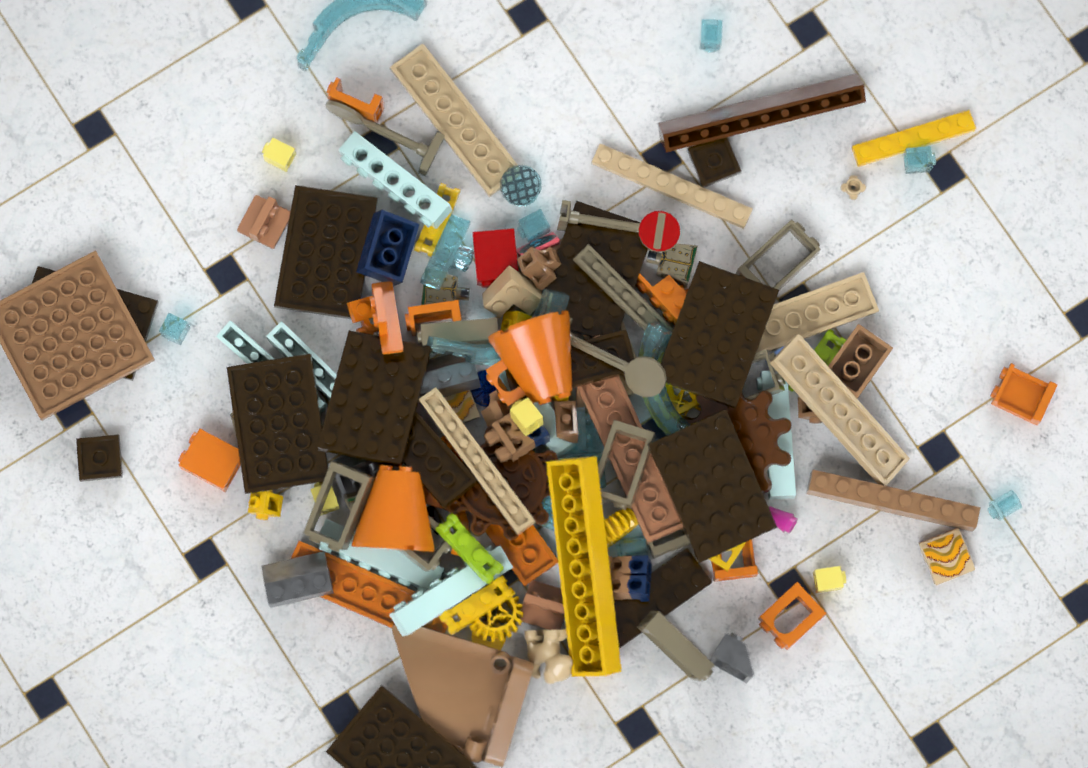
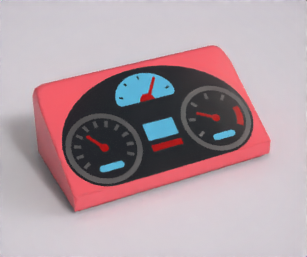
[516,232,560,257]

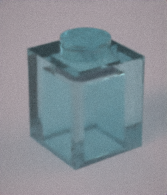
[699,19,722,52]
[903,146,936,174]
[517,209,550,243]
[159,313,190,345]

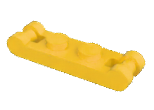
[414,183,461,258]
[439,576,515,635]

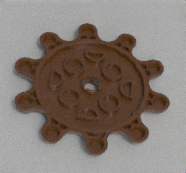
[677,391,792,493]
[447,425,558,540]

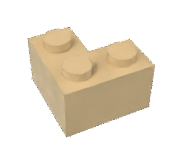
[482,266,543,318]

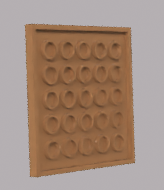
[0,250,155,421]

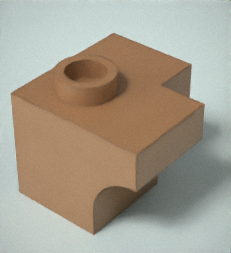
[517,247,561,291]
[481,390,514,426]

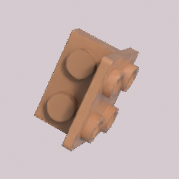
[237,195,291,249]
[520,580,565,630]

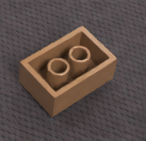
[828,324,893,399]

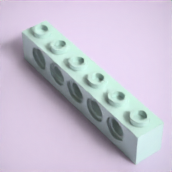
[339,131,452,229]

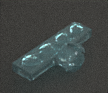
[420,214,474,290]

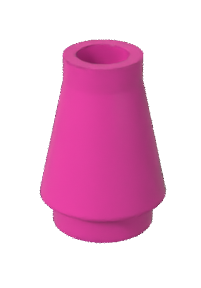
[769,506,798,533]

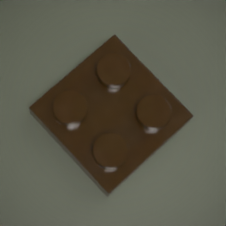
[687,137,742,188]
[76,434,123,482]

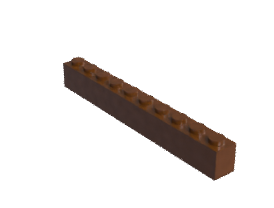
[658,73,866,152]

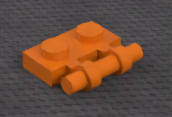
[347,296,379,335]

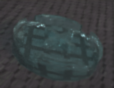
[500,165,542,206]

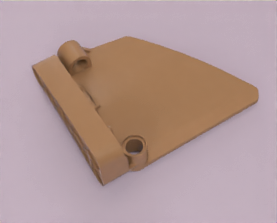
[392,624,534,767]

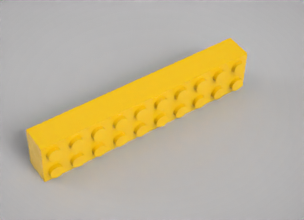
[547,456,622,677]

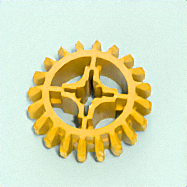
[604,507,639,549]
[470,585,524,642]

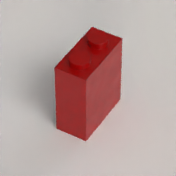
[472,228,518,288]

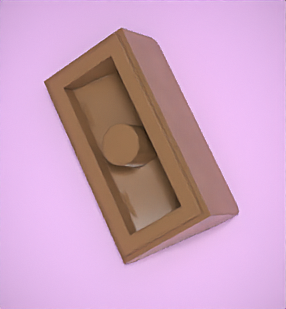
[554,401,578,443]

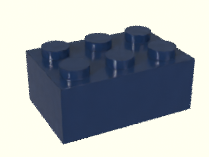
[356,210,420,286]

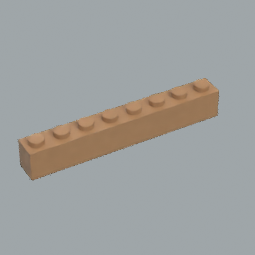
[806,470,981,532]

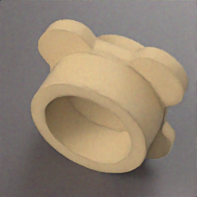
[841,175,866,200]

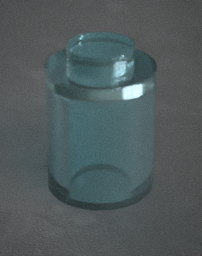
[987,490,1022,521]
[615,535,648,557]

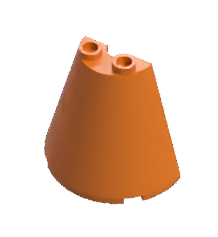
[488,311,572,405]
[351,466,434,552]

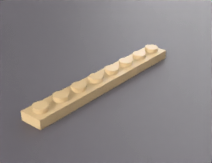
[591,143,752,229]
[419,387,535,535]

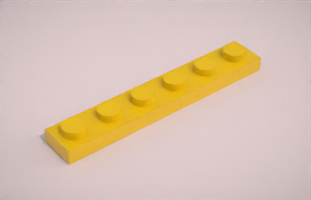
[851,110,976,167]

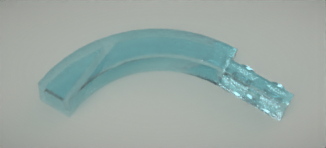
[297,0,427,72]
[427,289,570,365]
[638,322,690,435]

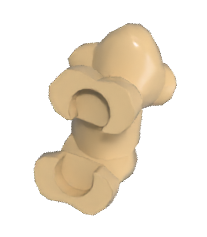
[524,629,573,684]

